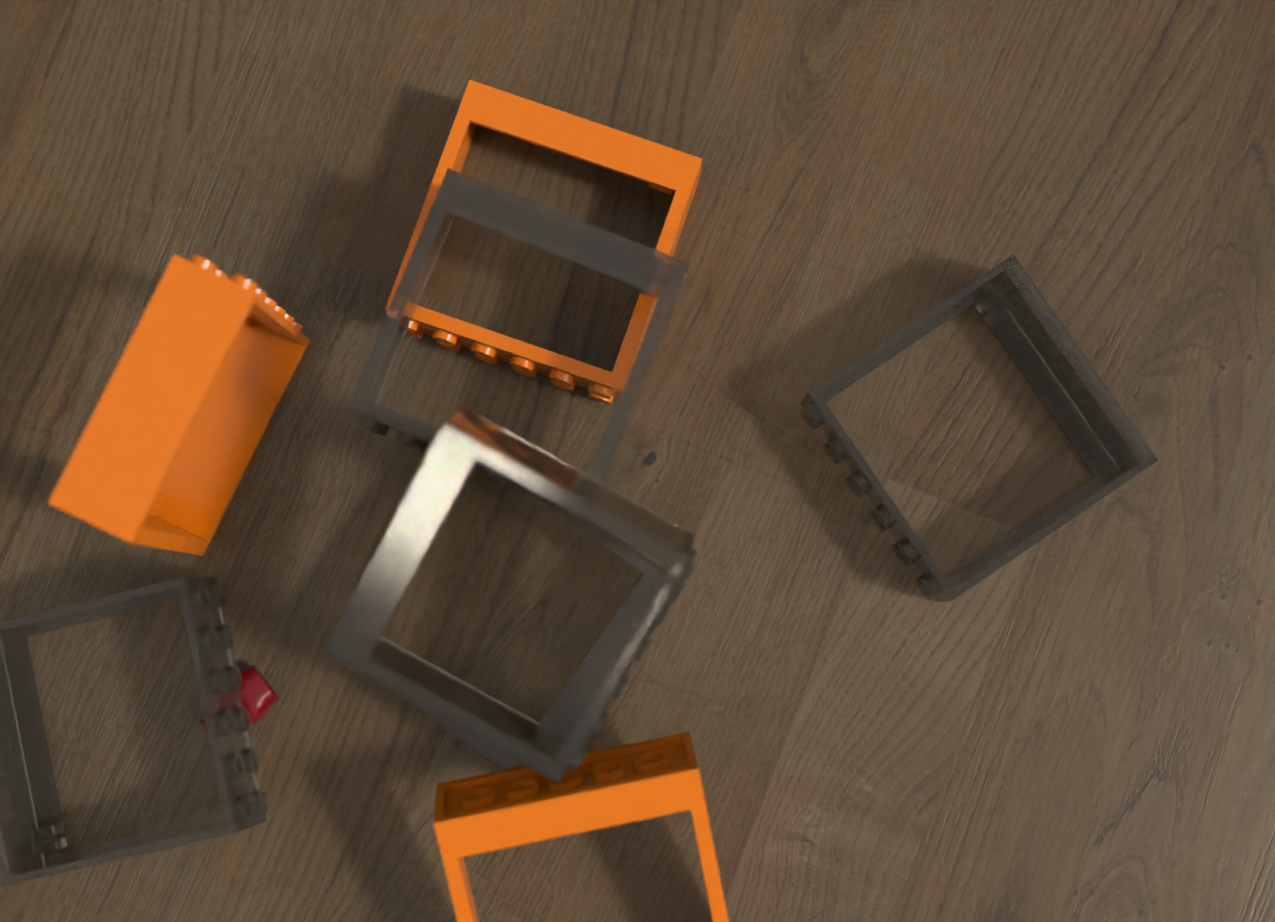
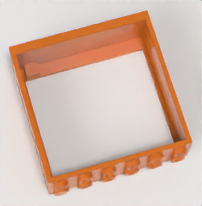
[385,79,703,404]
[48,254,310,556]
[433,732,729,922]

